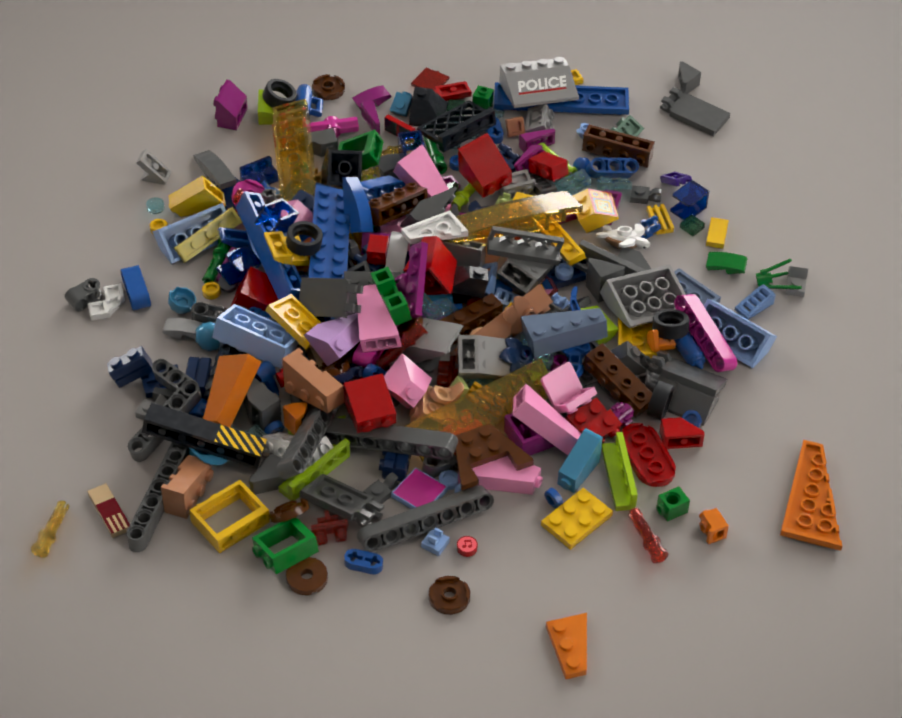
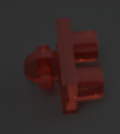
[437,356,468,388]
[310,510,349,546]

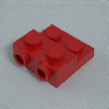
[565,397,622,443]

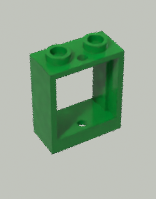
[338,130,384,171]
[252,517,319,575]

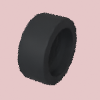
[262,79,297,111]
[286,221,323,256]
[652,309,689,340]
[647,381,674,420]

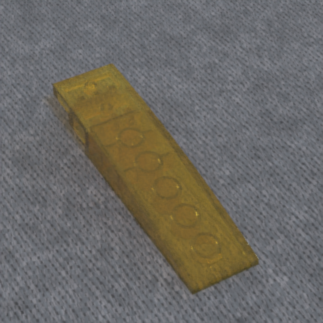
[272,98,316,204]
[447,191,583,243]
[404,358,548,462]

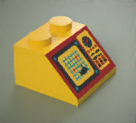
[572,189,619,233]

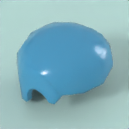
[168,286,197,314]
[195,322,220,351]

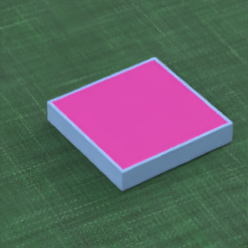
[391,467,448,509]

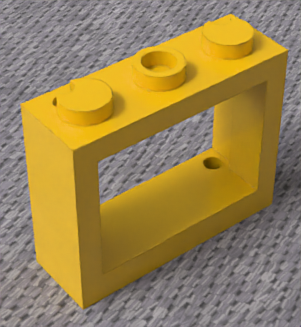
[189,480,270,554]

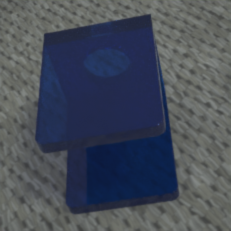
[398,130,426,159]
[670,180,710,222]
[254,198,299,233]
[216,245,262,286]

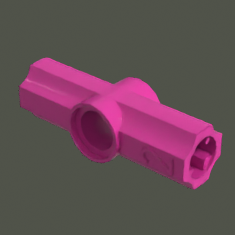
[306,116,359,138]

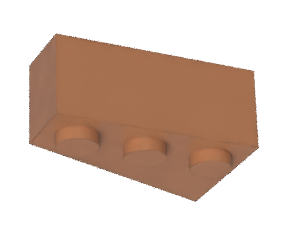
[282,348,345,413]
[161,455,214,519]

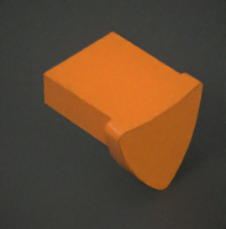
[646,330,676,353]
[283,402,307,435]

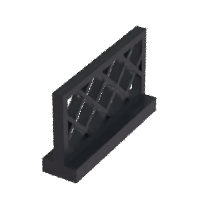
[417,100,496,153]

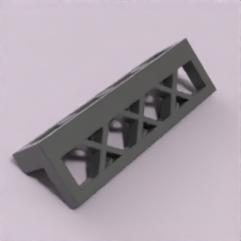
[487,226,564,266]
[572,239,645,275]

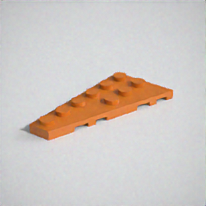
[780,439,842,551]

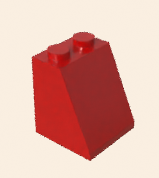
[458,133,512,198]
[403,236,457,295]
[230,266,278,312]
[344,373,396,433]

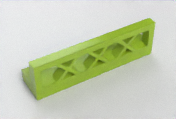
[601,432,638,511]
[278,438,350,501]

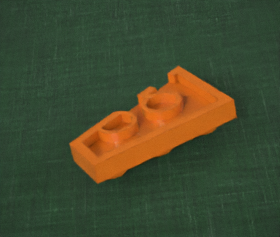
[546,613,587,680]

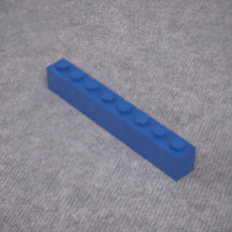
[236,191,301,301]

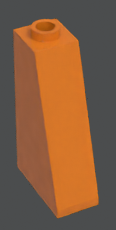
[203,354,261,427]

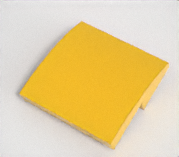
[264,231,309,266]

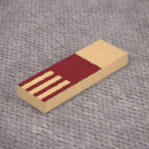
[87,483,130,538]

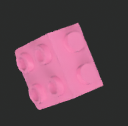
[541,362,597,414]

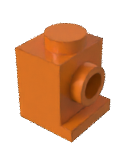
[699,508,729,545]

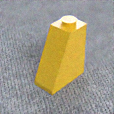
[168,175,226,217]

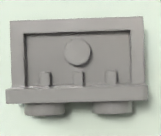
[497,169,536,198]

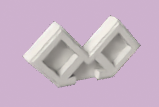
[87,283,125,321]

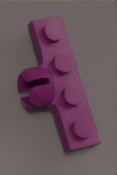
[395,242,428,319]

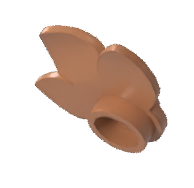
[502,296,538,333]

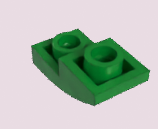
[706,252,748,274]

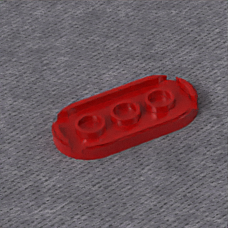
[622,423,676,487]

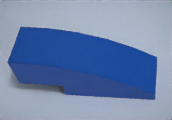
[342,177,374,233]

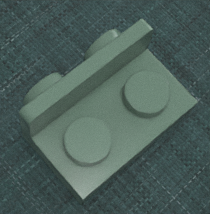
[610,115,645,137]

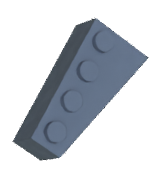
[521,308,608,358]

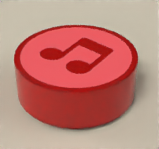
[457,536,478,557]

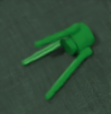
[756,259,802,289]

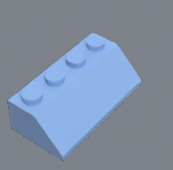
[152,203,227,264]
[704,298,777,368]
[212,304,298,368]

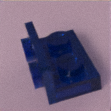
[239,156,281,185]

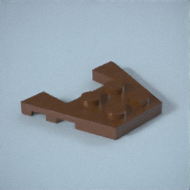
[455,424,534,491]

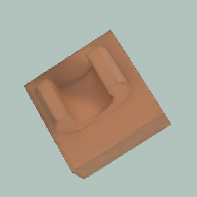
[505,116,525,137]

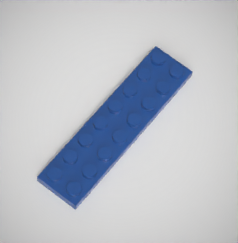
[494,82,629,115]
[308,185,350,279]

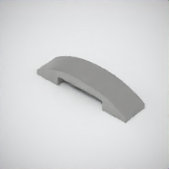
[385,231,409,274]

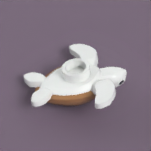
[596,224,650,249]

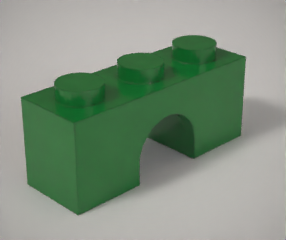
[370,267,412,326]

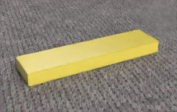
[174,207,242,263]

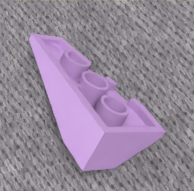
[304,313,360,366]

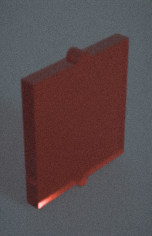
[411,67,450,90]

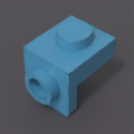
[390,91,412,117]

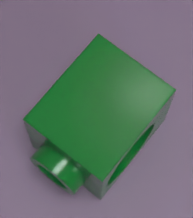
[472,85,494,109]
[656,486,690,522]

